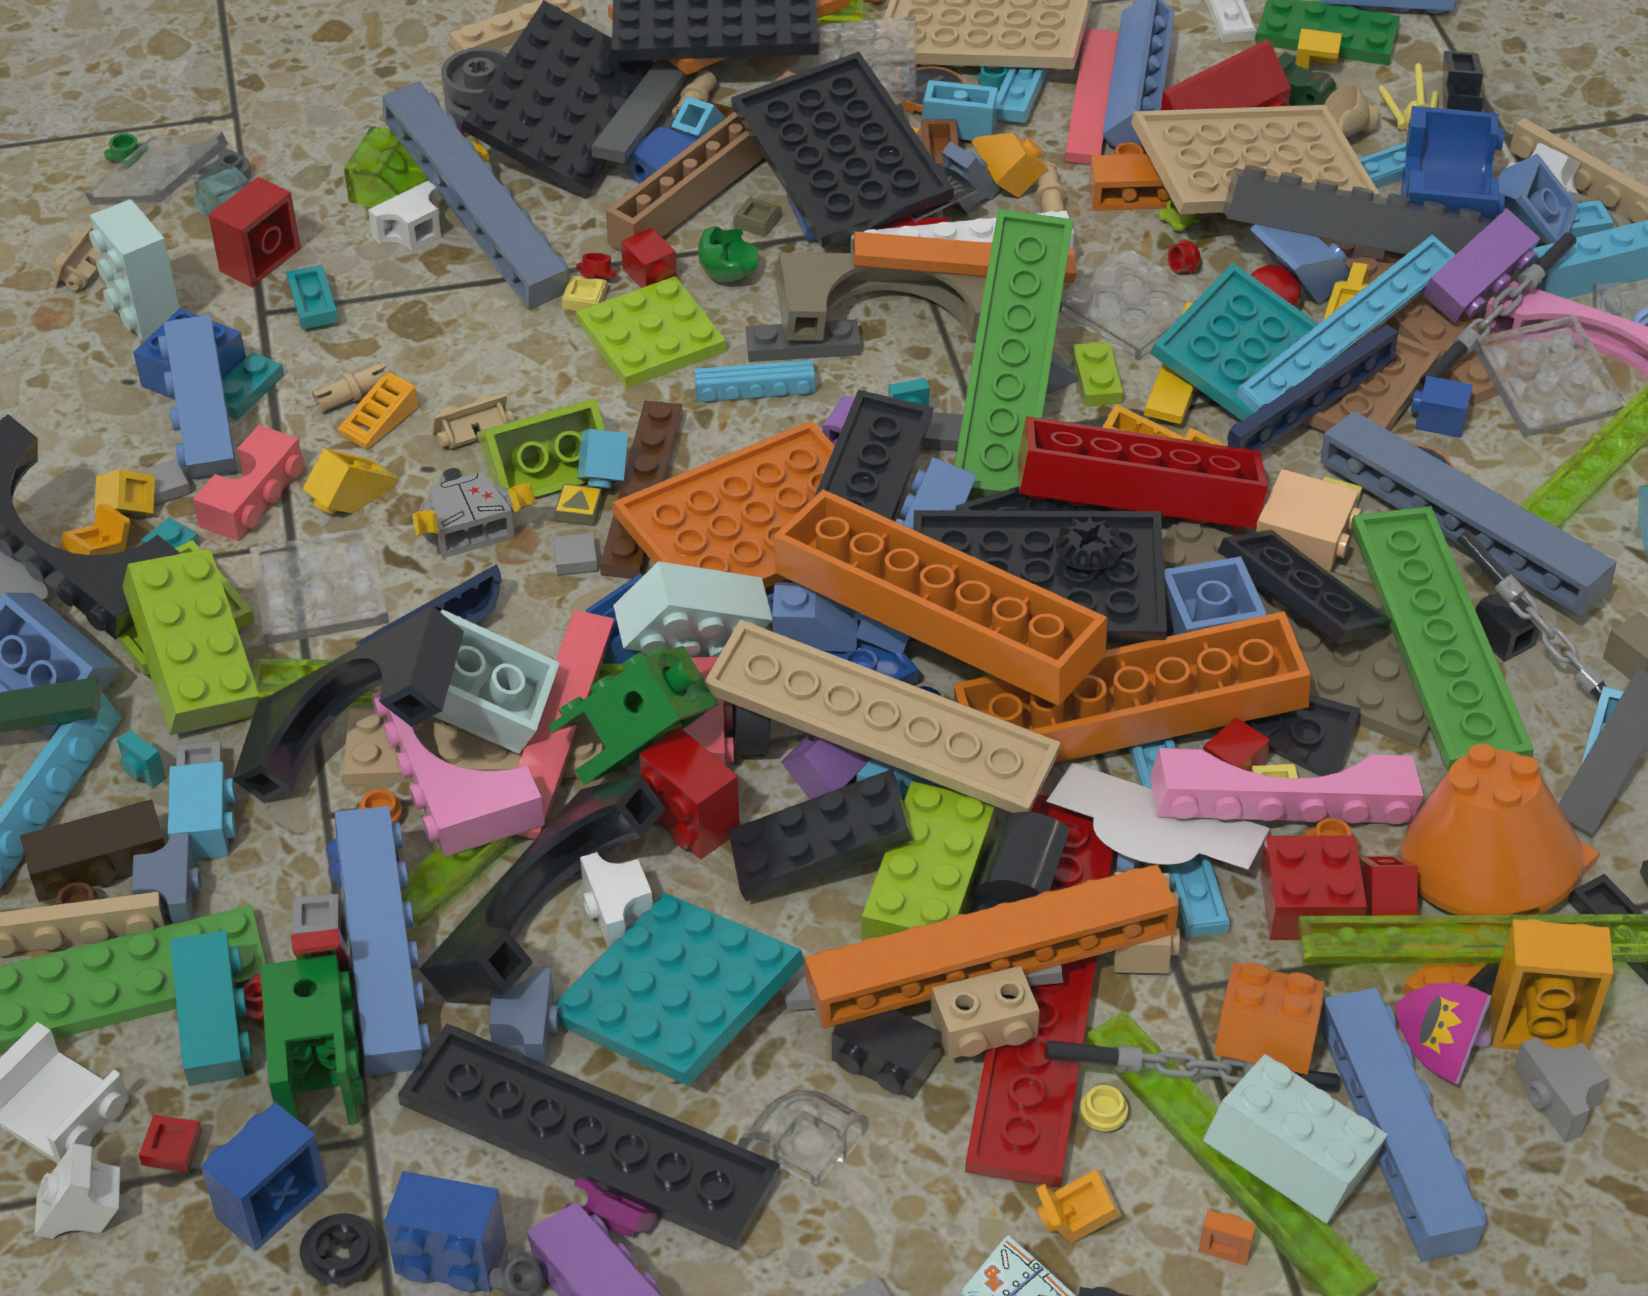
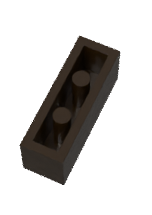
[20,799,165,902]

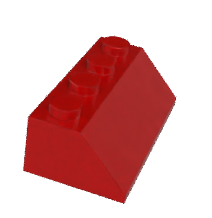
[1161,40,1291,110]

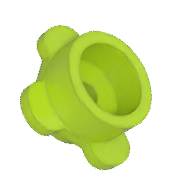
[1158,199,1202,231]

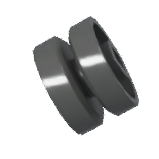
[441,47,507,124]

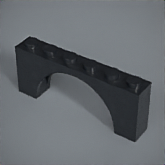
[0,414,181,640]
[232,606,464,803]
[419,775,666,1002]

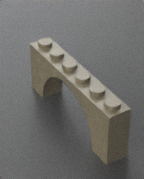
[775,253,986,341]

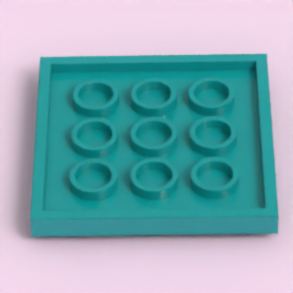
[1150,262,1318,421]
[552,892,805,1086]

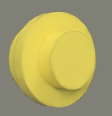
[1080,1085,1128,1132]

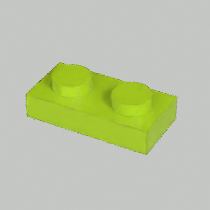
[1072,342,1123,407]

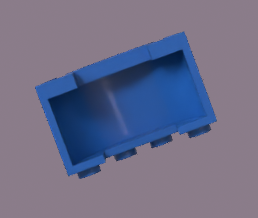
[1401,106,1505,220]

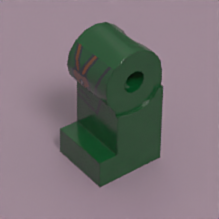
[1278,52,1337,106]

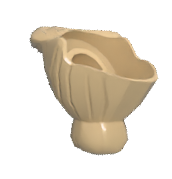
[1325,83,1380,137]

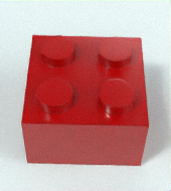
[208,176,301,287]
[639,727,740,860]
[1260,835,1367,940]

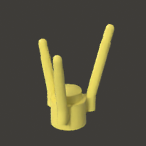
[1378,63,1439,133]

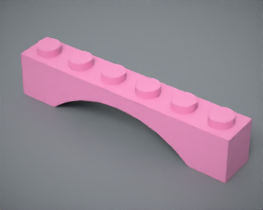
[1484,280,1648,379]
[1150,748,1424,824]

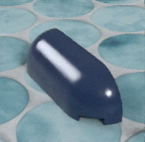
[355,564,502,647]

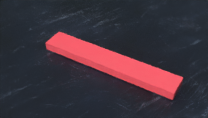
[1065,29,1119,165]
[515,610,615,839]

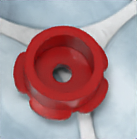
[1168,239,1201,275]

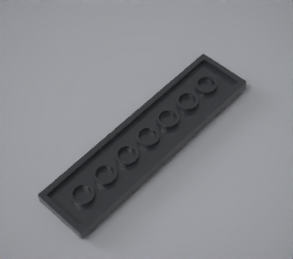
[398,1023,781,1250]

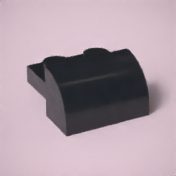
[969,812,1070,913]

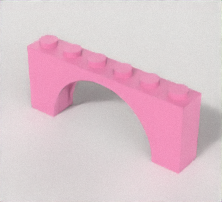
[371,616,545,857]

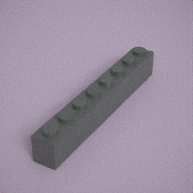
[1223,165,1516,276]

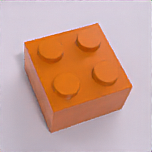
[1214,963,1325,1075]

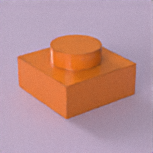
[1198,1210,1256,1266]

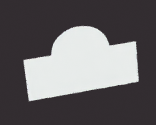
[1046,763,1270,869]

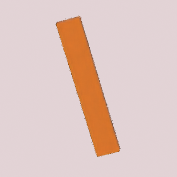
[853,231,1077,284]

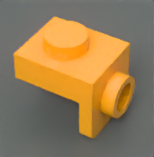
[60,504,131,555]
[1036,1169,1121,1244]

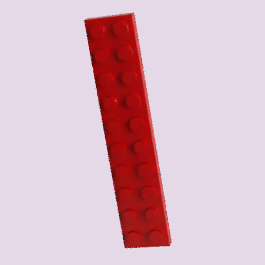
[965,794,1114,1188]

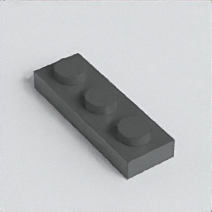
[746,319,861,362]

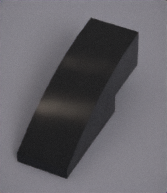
[1442,51,1484,112]

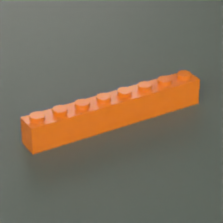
[804,864,1178,1029]

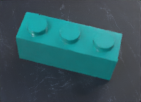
[170,930,252,1086]

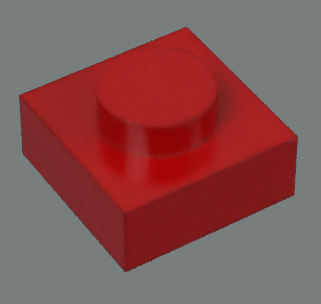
[139,1115,203,1172]

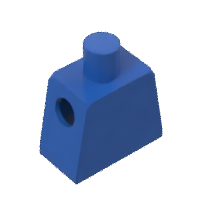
[629,127,699,184]

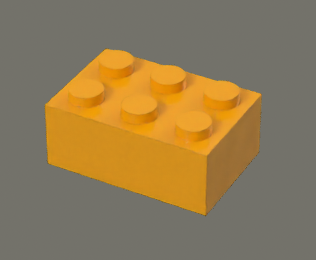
[1489,919,1613,1050]

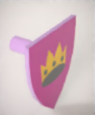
[1394,982,1492,1084]

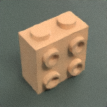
[1256,469,1362,572]

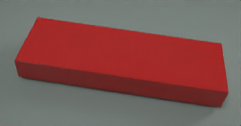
[291,928,351,972]

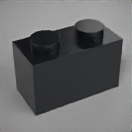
[832,1010,942,1099]

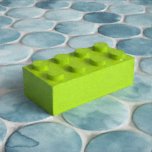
[123,548,259,735]
[861,781,996,942]

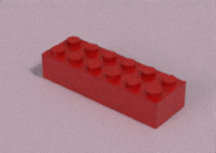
[1017,416,1268,530]

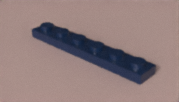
[1227,325,1398,452]

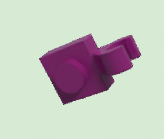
[565,1179,658,1237]

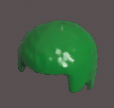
[698,226,759,283]

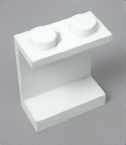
[0,1022,129,1164]

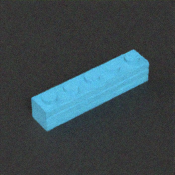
[694,360,815,402]

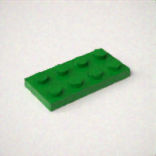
[1255,0,1400,66]

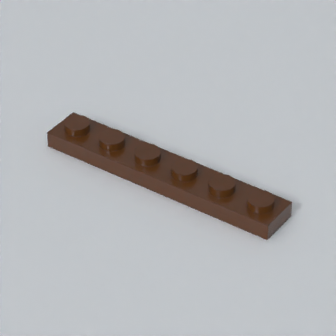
[600,401,683,579]

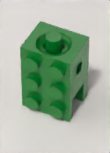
[548,645,719,785]
[260,954,365,1125]

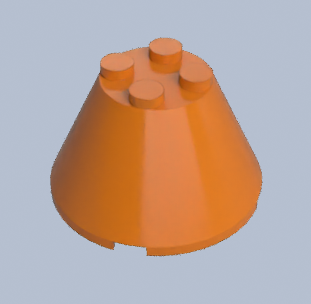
[1400,744,1583,921]

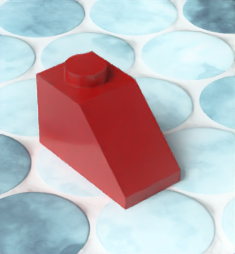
[1359,855,1418,928]

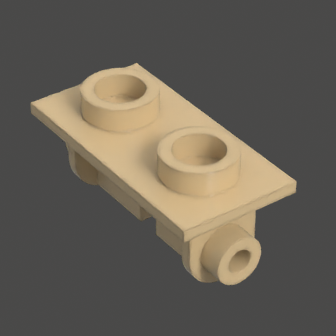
[52,223,100,290]
[432,393,514,449]

